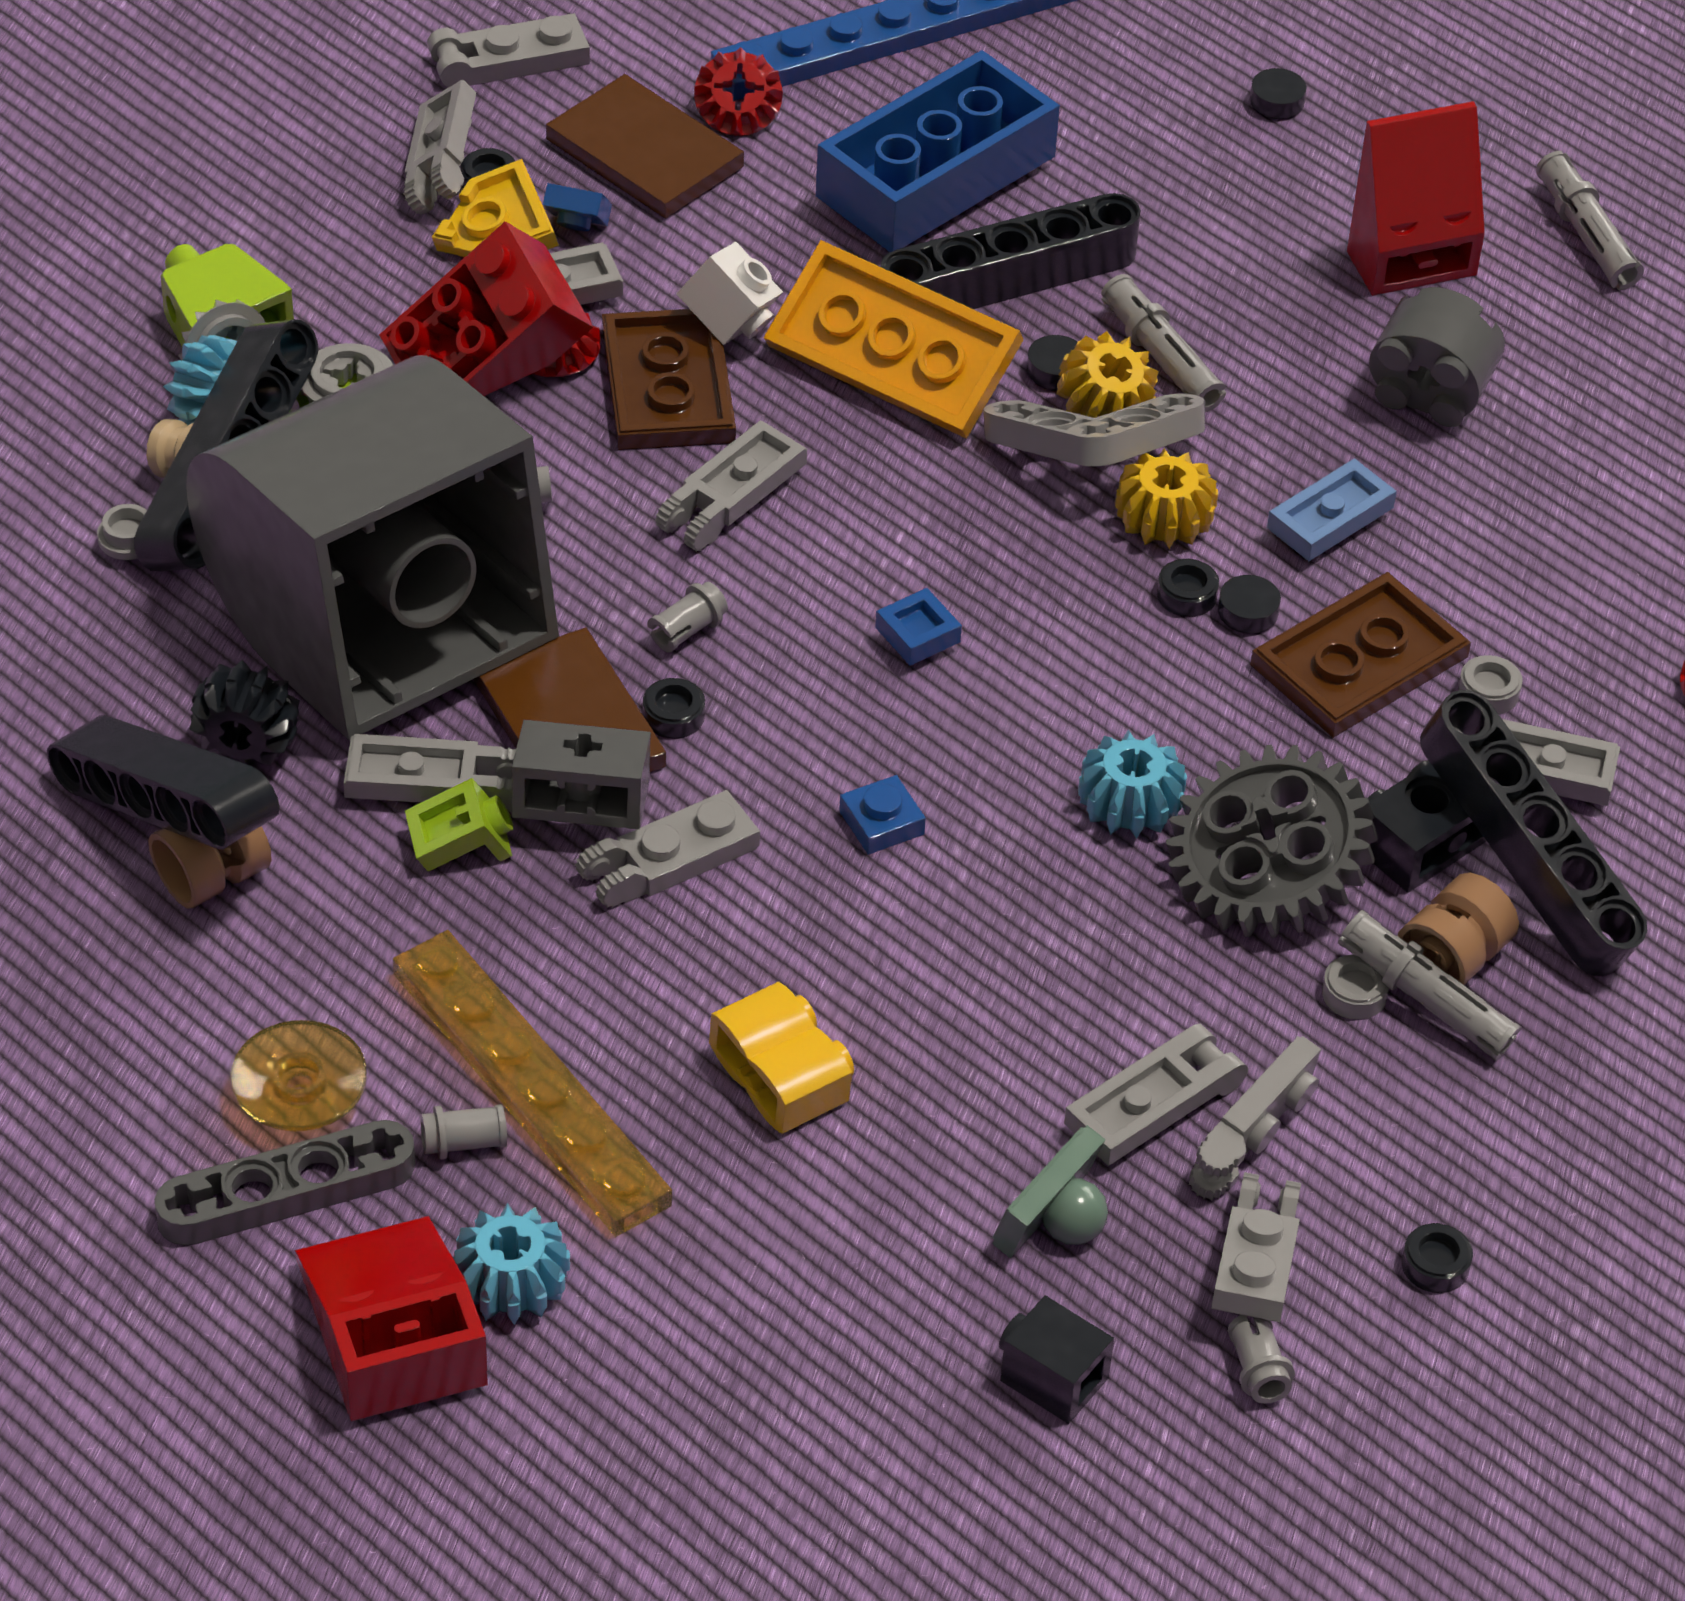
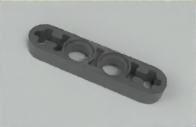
[154,1120,415,1246]

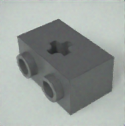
[512,720,651,830]

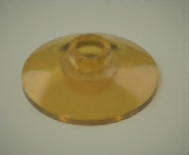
[231,1020,367,1131]

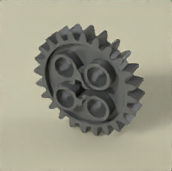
[1166,744,1377,938]

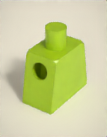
[161,244,294,346]

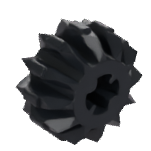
[189,660,300,766]

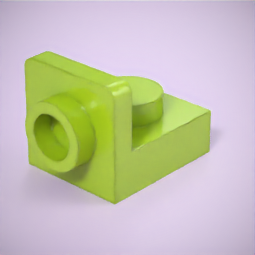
[405,778,513,872]

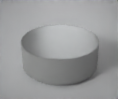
[1458,655,1523,715]
[1322,954,1389,1020]

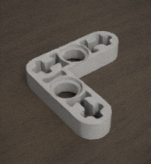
[983,394,1205,466]

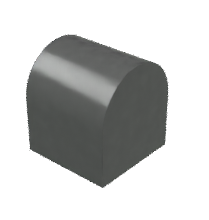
[186,355,559,740]

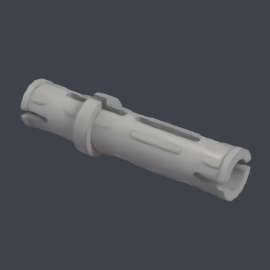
[1536,151,1644,290]
[1101,274,1226,412]
[1338,910,1521,1061]

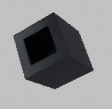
[999,1295,1114,1424]

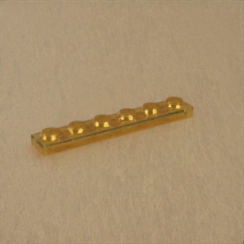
[393,930,672,1237]

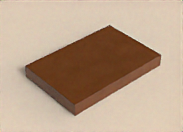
[546,74,744,219]
[602,309,736,450]
[1250,572,1471,738]
[474,627,666,772]

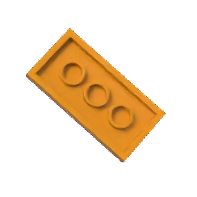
[763,240,1024,439]

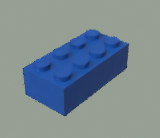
[815,50,1060,252]

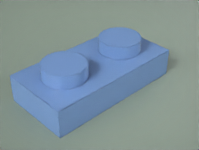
[1267,458,1397,561]

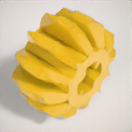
[1056,331,1159,418]
[1115,448,1218,549]

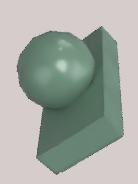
[992,1125,1108,1258]

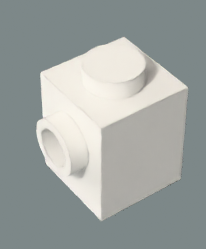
[676,242,783,345]

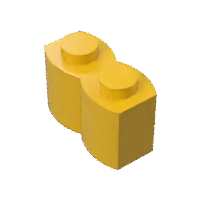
[709,982,854,1134]

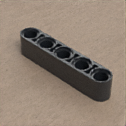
[880,193,1141,309]
[134,319,318,572]
[1420,690,1648,977]
[47,715,280,849]

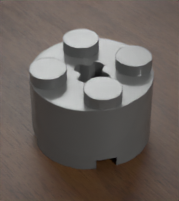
[1369,287,1505,427]

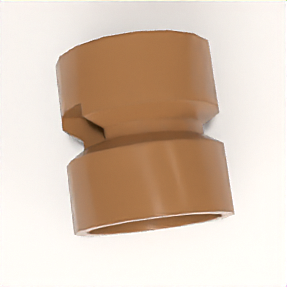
[148,826,272,909]
[1398,872,1519,985]

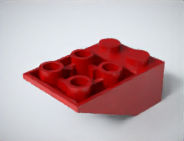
[1347,101,1485,296]
[379,221,593,396]
[295,1216,488,1421]

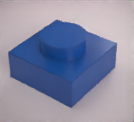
[543,183,612,231]
[875,588,962,666]
[839,775,926,855]

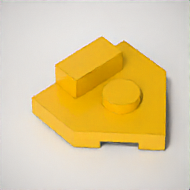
[432,159,559,257]

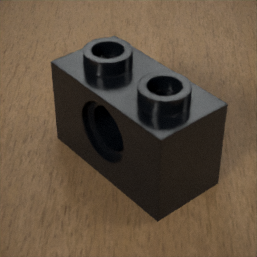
[1368,760,1496,893]

